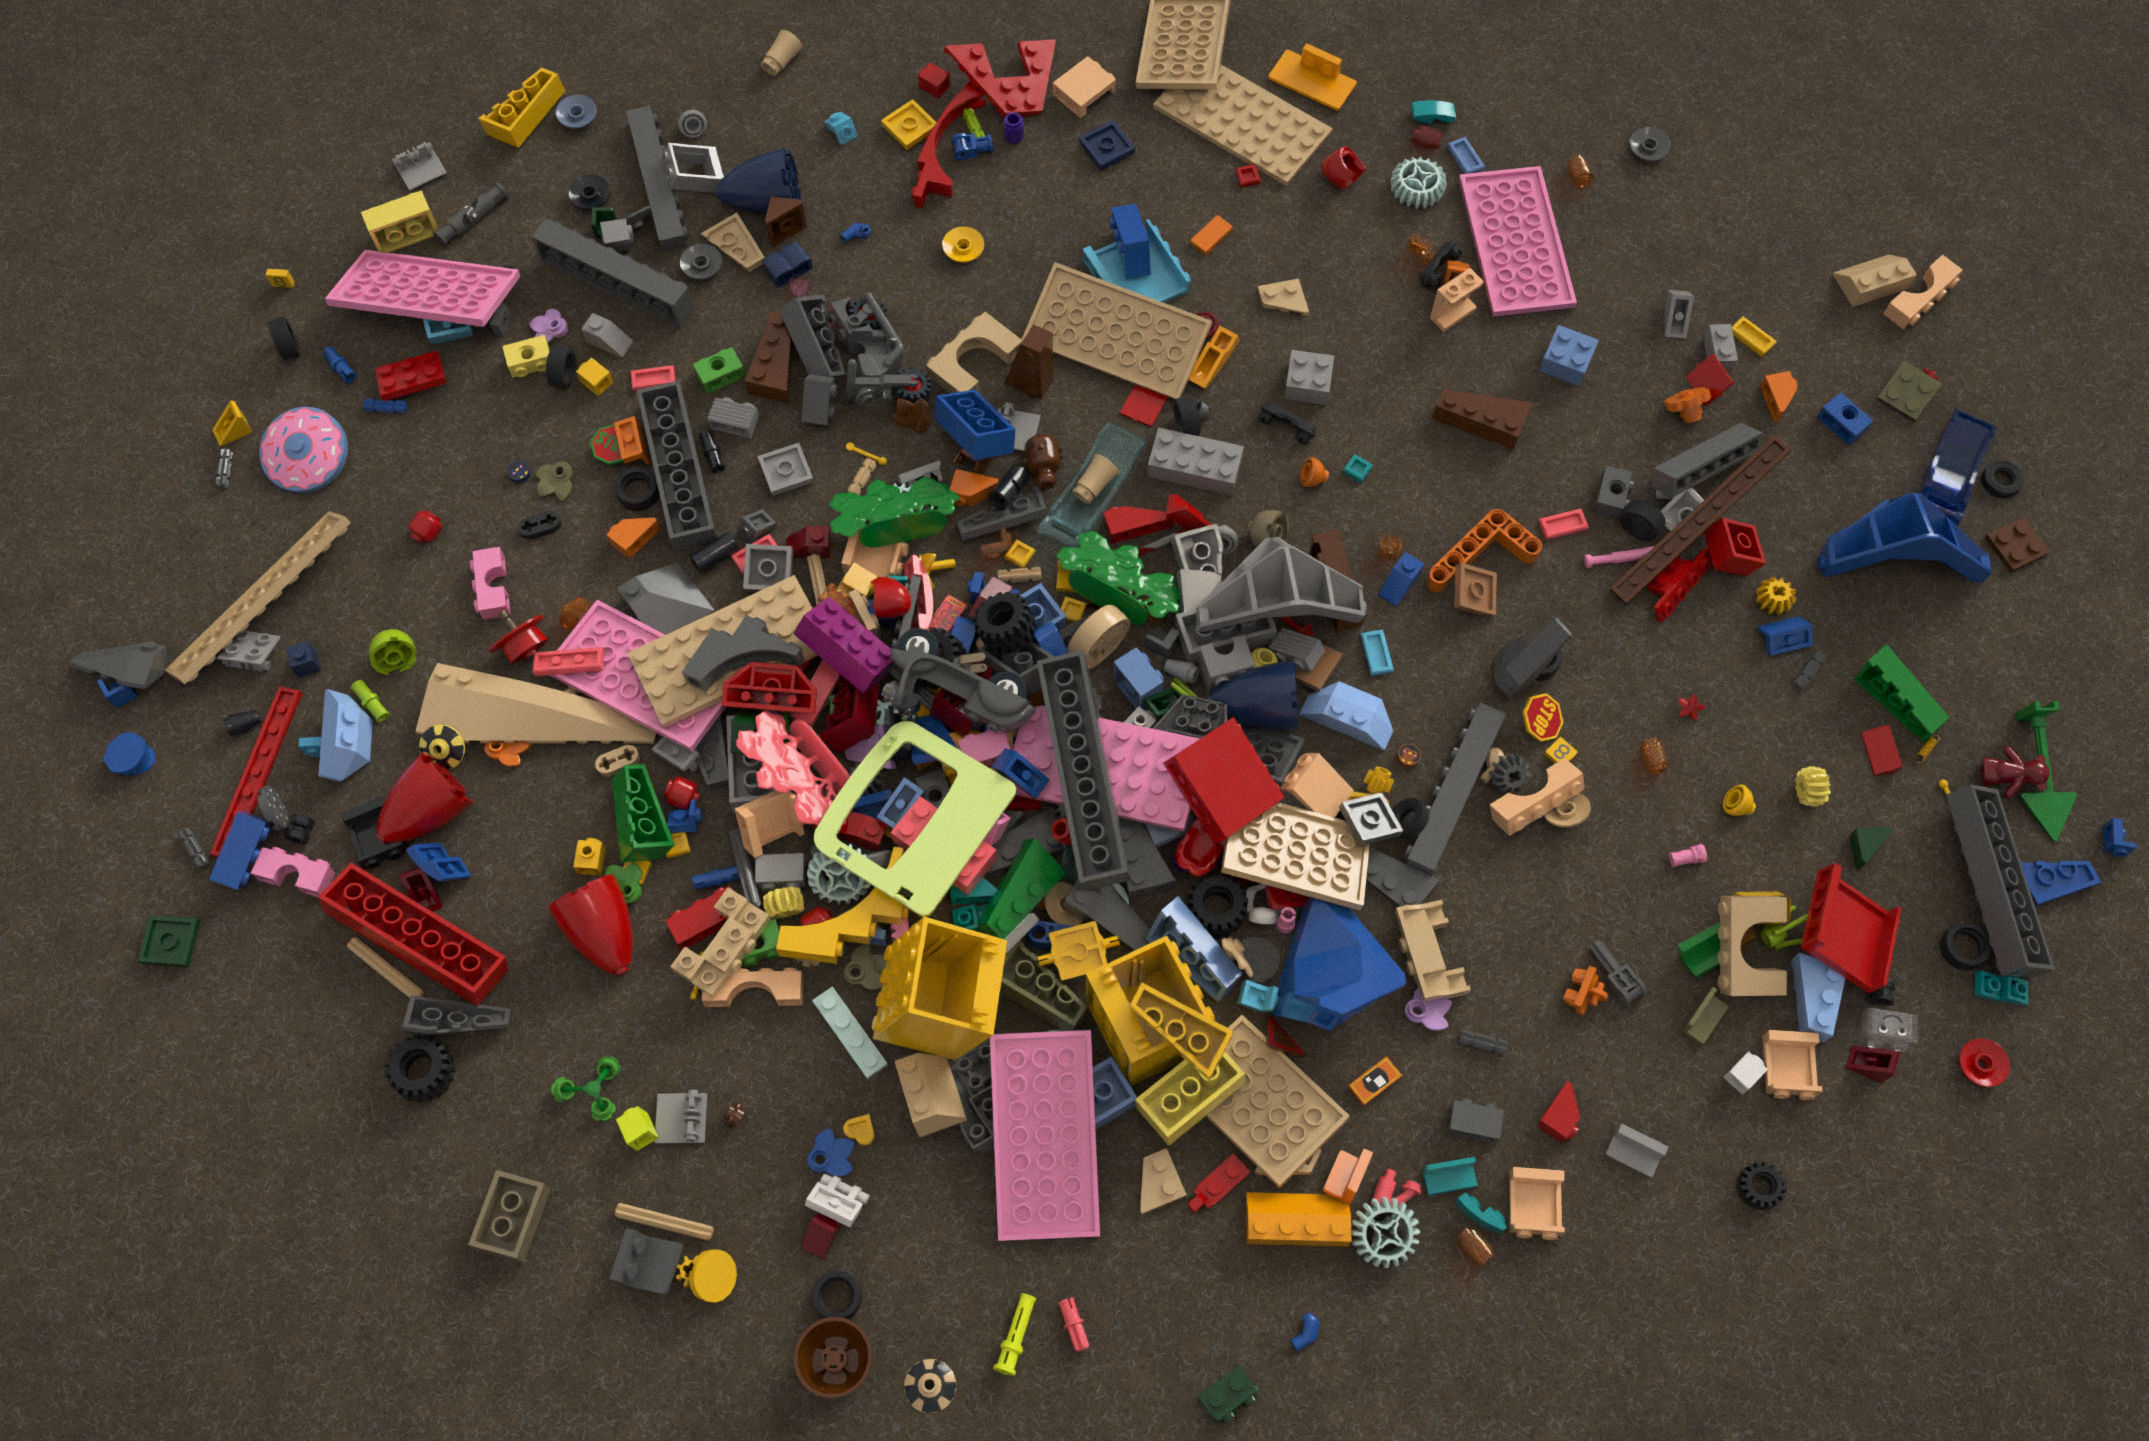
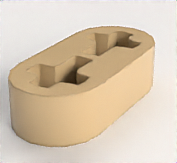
[595,745,640,777]

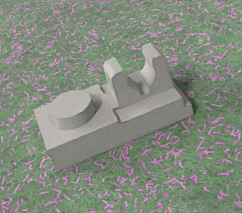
[896,460,943,486]
[651,737,700,773]

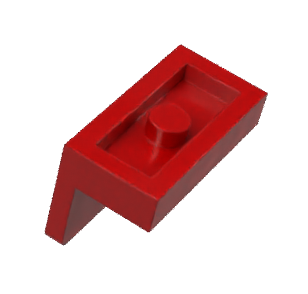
[1165,494,1212,531]

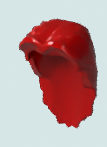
[1175,819,1226,877]

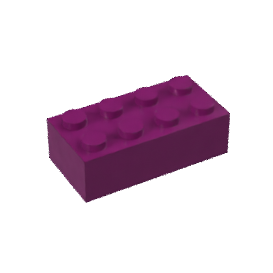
[793,597,894,694]

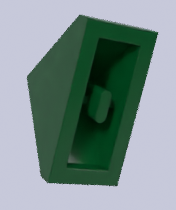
[1143,688,1182,721]
[730,709,761,755]
[1849,827,1893,870]

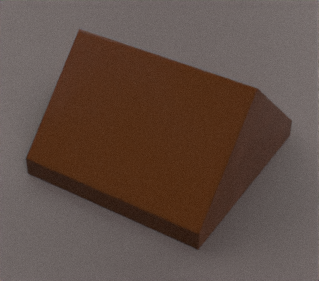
[765,196,807,247]

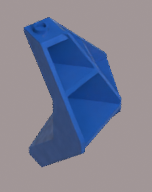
[1817,493,1992,583]
[1271,897,1406,1031]

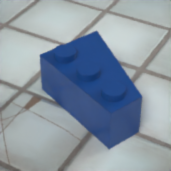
[1109,204,1151,279]
[209,810,272,890]

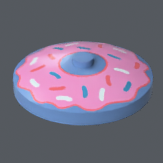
[259,407,348,493]

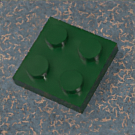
[138,915,200,967]

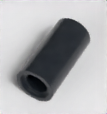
[988,465,1029,509]
[689,532,739,574]

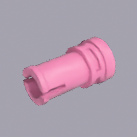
[1669,844,1707,868]
[1276,907,1296,933]

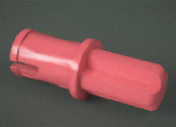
[1058,1297,1089,1352]

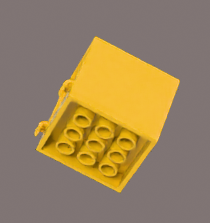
[872,917,1007,1060]
[1085,936,1215,1087]

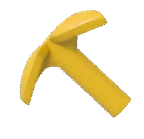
[918,553,956,589]

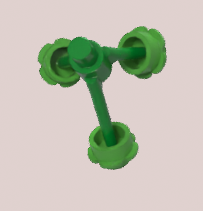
[551,1056,621,1121]

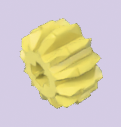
[1795,766,1831,807]
[763,886,804,920]

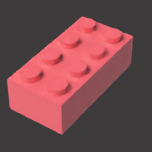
[890,796,997,896]

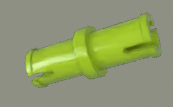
[351,680,390,723]

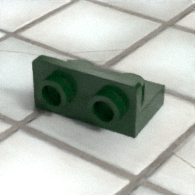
[1197,1365,1259,1424]

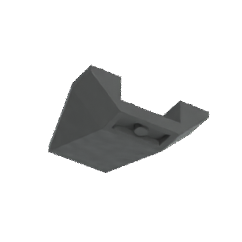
[1152,694,1228,738]
[949,1040,995,1152]

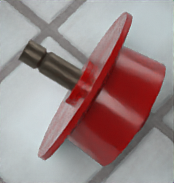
[489,610,549,665]

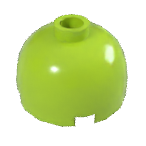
[368,629,417,675]

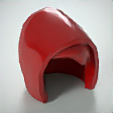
[1321,146,1366,190]
[870,577,912,618]

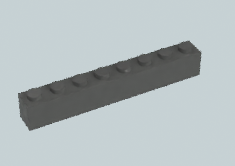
[626,106,689,252]
[1404,702,1506,876]

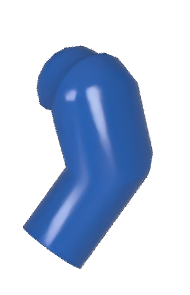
[840,223,871,243]
[1290,1313,1320,1351]

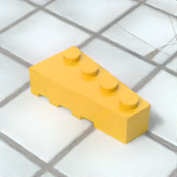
[478,68,565,148]
[1130,983,1234,1081]

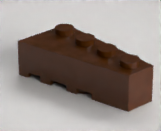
[745,311,794,403]
[1432,389,1533,450]
[1308,529,1366,633]

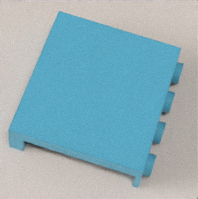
[1083,219,1191,303]

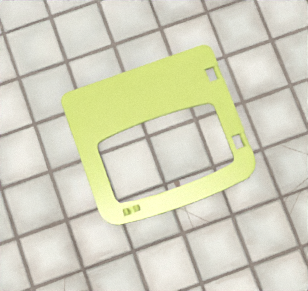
[814,721,1016,917]

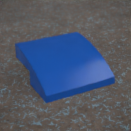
[406,843,471,881]

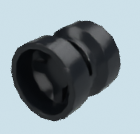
[284,814,315,845]

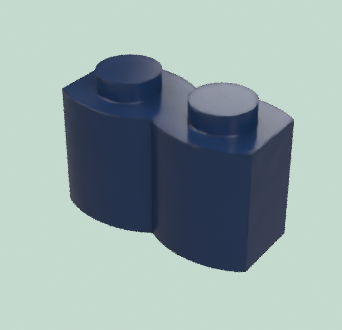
[762,242,813,288]

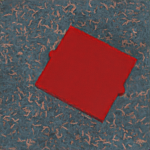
[1686,354,1734,406]
[1120,385,1168,427]

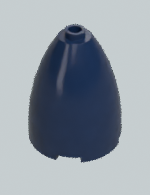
[715,148,801,213]
[1208,661,1299,731]

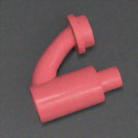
[1370,1169,1421,1207]

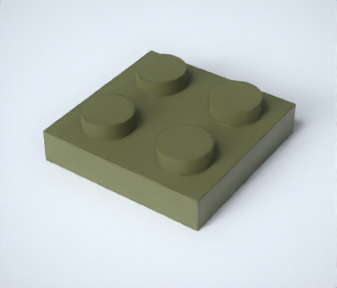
[1878,361,1942,421]

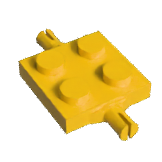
[1037,921,1120,981]

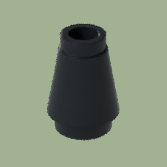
[223,710,261,737]

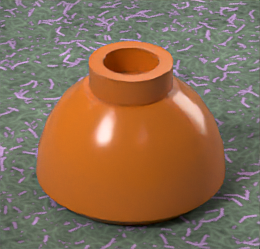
[1300,457,1329,487]

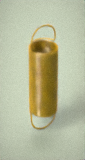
[1914,735,1940,763]

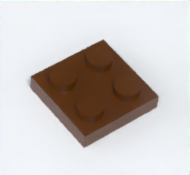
[1985,517,2050,572]

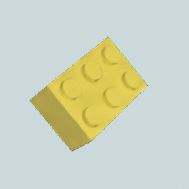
[361,190,439,253]

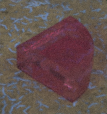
[789,277,811,298]

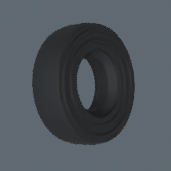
[1981,460,2024,498]
[1392,798,1429,839]

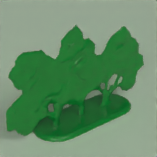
[829,477,960,548]
[1056,531,1181,625]

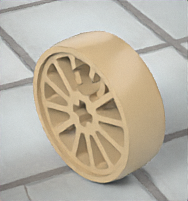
[1067,605,1130,669]

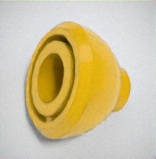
[1723,785,1756,816]

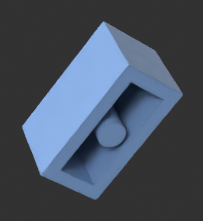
[877,777,925,828]

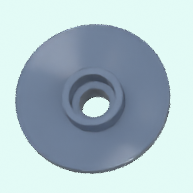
[556,94,597,129]

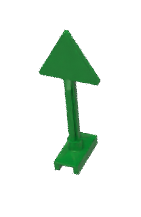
[2015,701,2077,842]

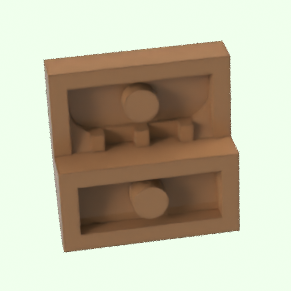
[1296,644,1343,692]

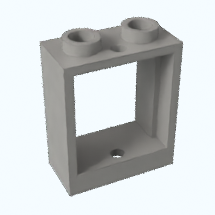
[661,143,724,193]

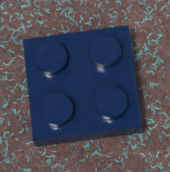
[1079,120,1135,170]

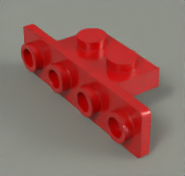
[1648,548,1712,623]

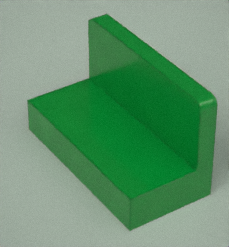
[1678,922,1720,978]

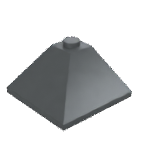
[617,563,715,635]
[1239,724,1305,793]

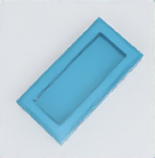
[1360,630,1394,676]

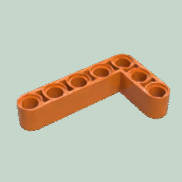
[1426,509,1542,592]

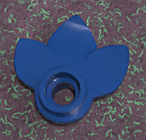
[807,1128,855,1177]

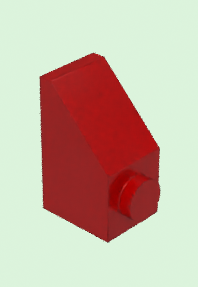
[1537,1081,1580,1143]

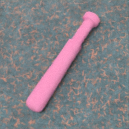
[1584,546,1654,568]

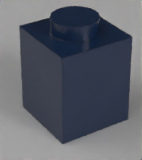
[285,641,321,678]

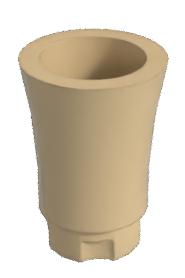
[761,30,803,77]
[1072,454,1119,504]

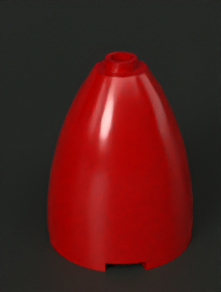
[376,751,474,844]
[548,874,633,976]

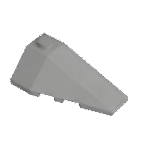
[1170,523,1223,582]

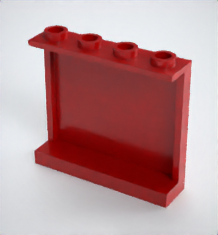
[1163,717,1285,844]
[1801,863,1901,993]

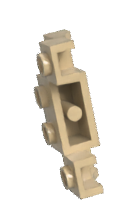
[670,888,771,999]
[1395,900,1471,1002]

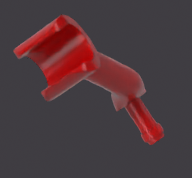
[1280,616,1315,637]

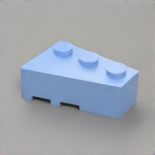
[1791,953,1845,1043]

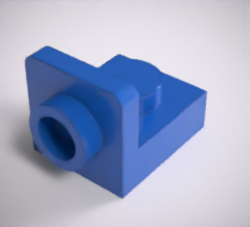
[667,799,702,833]
[2103,818,2137,857]

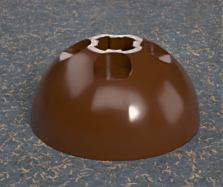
[794,1317,872,1398]

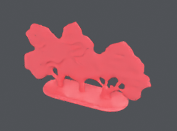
[736,710,850,826]

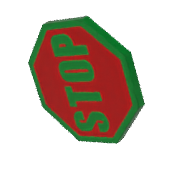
[590,424,623,465]

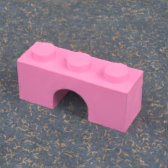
[470,547,511,620]
[251,847,335,897]

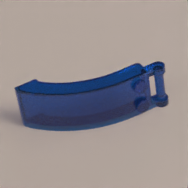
[1919,408,1997,526]

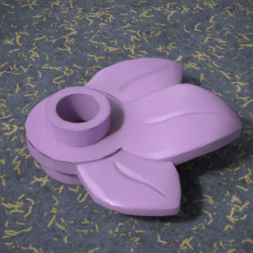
[529,309,568,343]
[1405,988,1452,1030]

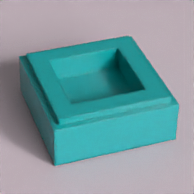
[1342,454,1373,483]

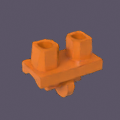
[1564,966,1608,1016]

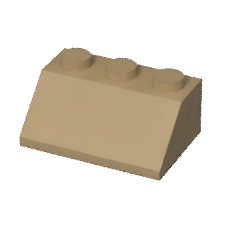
[1833,254,1917,307]
[895,1053,967,1138]

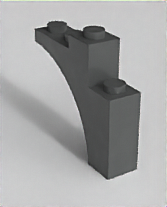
[682,615,805,692]

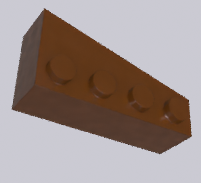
[1004,324,1053,400]

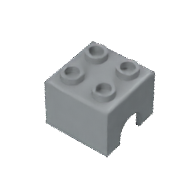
[1198,635,1255,695]

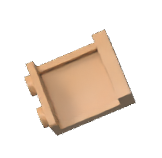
[1053,56,1116,118]
[1430,268,1483,332]
[841,529,909,578]
[1280,753,1354,818]
[735,790,805,858]
[1762,1030,1822,1100]
[1509,1167,1565,1240]

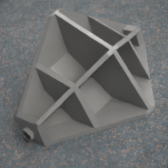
[1195,537,1367,632]

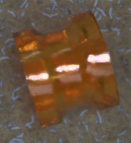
[1378,534,1402,561]

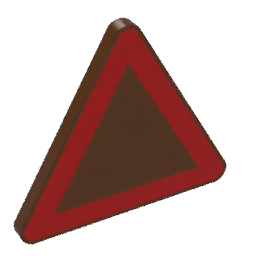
[1266,1015,1306,1058]

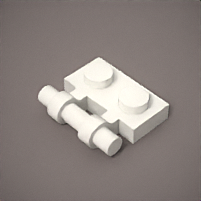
[805,1174,870,1227]

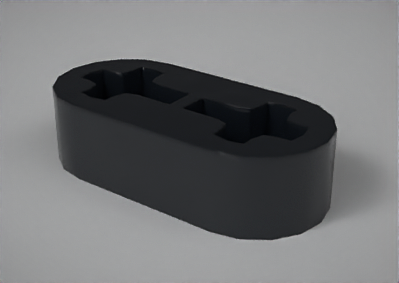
[518,511,562,540]

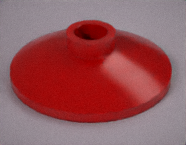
[1959,1038,2010,1087]

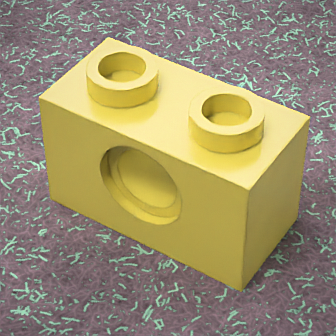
[502,335,550,378]

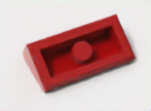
[1861,725,1902,776]

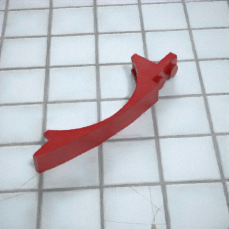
[911,81,986,208]

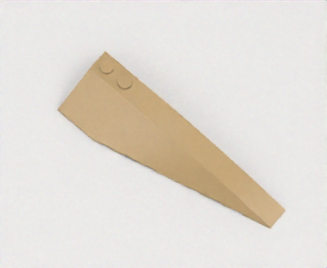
[415,663,658,744]

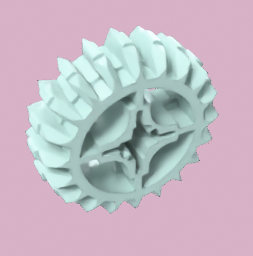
[1390,156,1447,209]
[807,844,871,905]
[1351,1196,1420,1268]

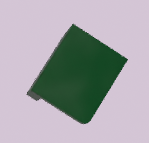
[591,207,617,239]

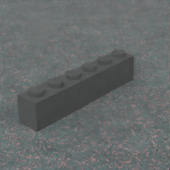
[1651,423,1762,498]

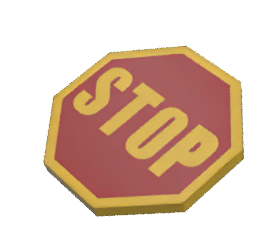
[1523,693,1563,742]

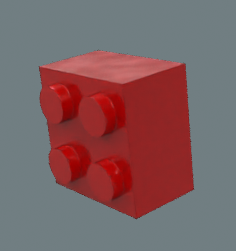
[1704,518,1766,577]

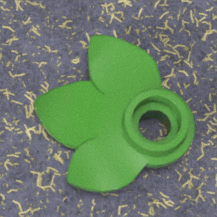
[605,862,642,904]

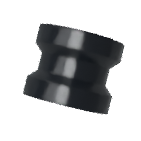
[1869,981,1895,1006]

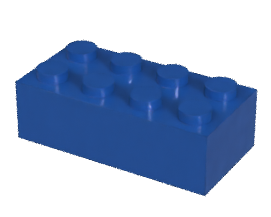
[935,389,1016,460]

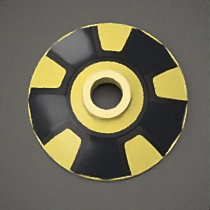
[419,724,465,770]

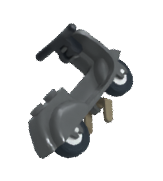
[881,628,1036,733]

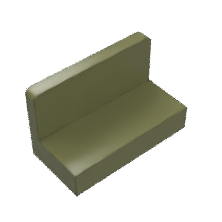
[1681,987,1729,1046]

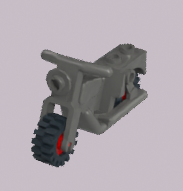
[828,292,932,406]

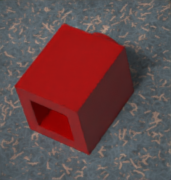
[918,63,951,99]

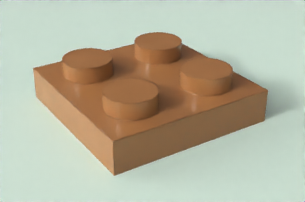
[1454,563,1497,617]

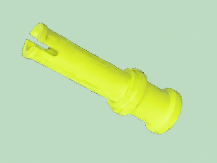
[993,1293,1036,1376]

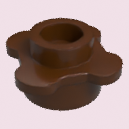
[724,1102,746,1127]

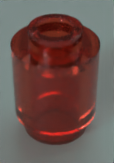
[1411,125,1443,149]

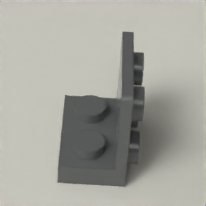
[609,1228,683,1295]

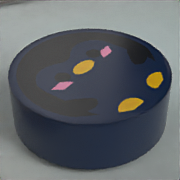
[507,461,531,483]

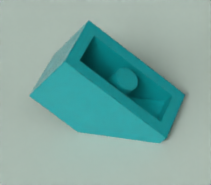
[950,878,998,905]

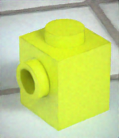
[616,1106,659,1151]

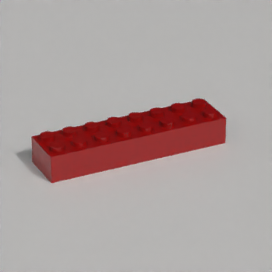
[318,863,509,1007]

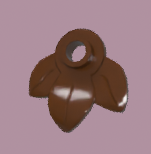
[891,398,931,432]

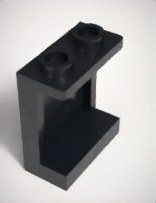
[340,795,408,869]

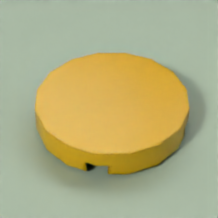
[689,1249,737,1303]

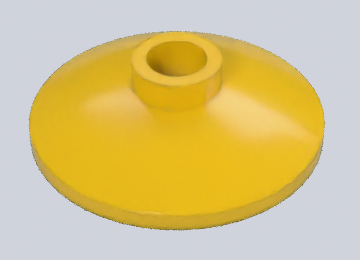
[942,227,984,263]

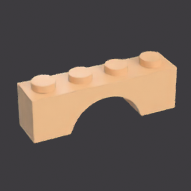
[1883,255,1963,329]
[1490,758,1585,836]
[702,968,804,1007]

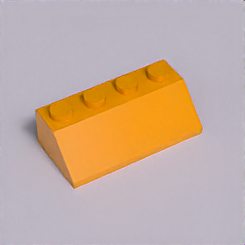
[1246,1192,1352,1247]

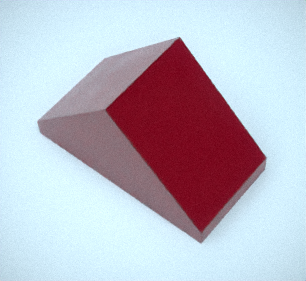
[400,867,443,911]
[1845,1046,1900,1083]
[801,1212,843,1260]

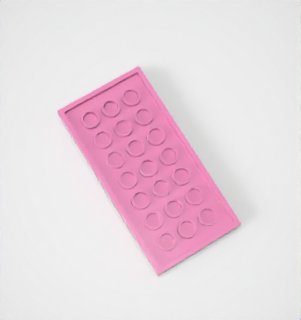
[1459,166,1577,317]
[325,250,520,327]
[549,600,725,752]
[1013,705,1200,832]
[990,1030,1100,1241]

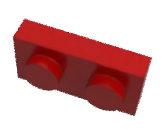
[1265,886,1310,911]

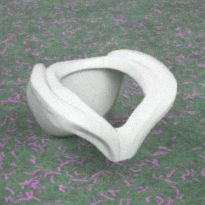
[1246,883,1281,924]

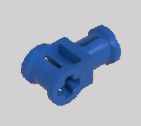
[951,133,993,161]

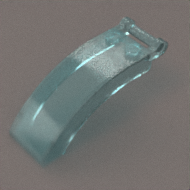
[1038,421,1146,548]

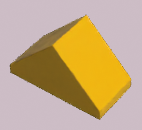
[212,401,252,446]

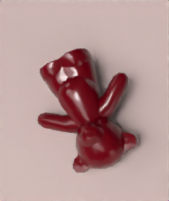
[1981,746,2049,799]

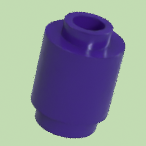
[1003,112,1024,143]

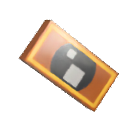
[1348,1056,1403,1107]

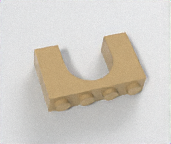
[926,312,1023,394]
[1718,896,1787,996]

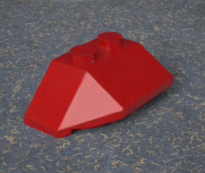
[721,662,817,714]

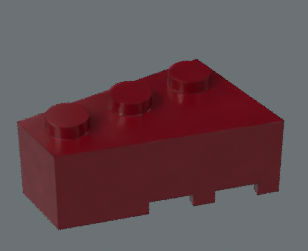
[930,662,994,737]

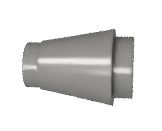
[1164,659,1200,685]

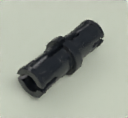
[699,430,725,473]

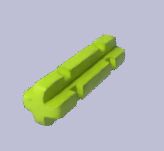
[963,108,986,138]

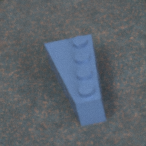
[1145,896,1243,1002]

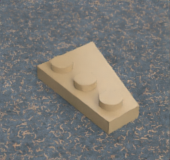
[701,213,765,272]

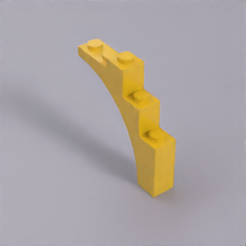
[776,847,910,964]

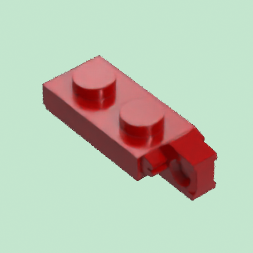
[1187,1153,1250,1214]

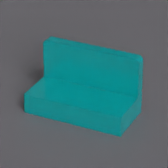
[1422,1157,1478,1196]

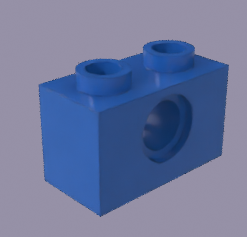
[1817,392,1873,446]

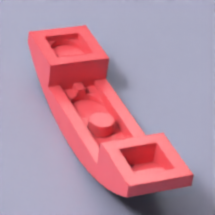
[903,555,933,629]

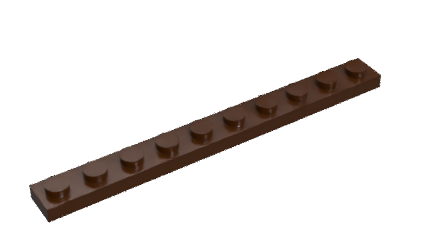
[1610,435,1792,605]

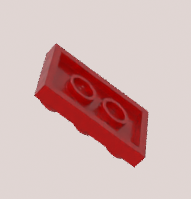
[375,350,447,402]

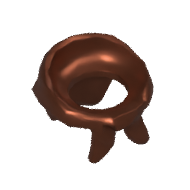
[953,447,992,475]

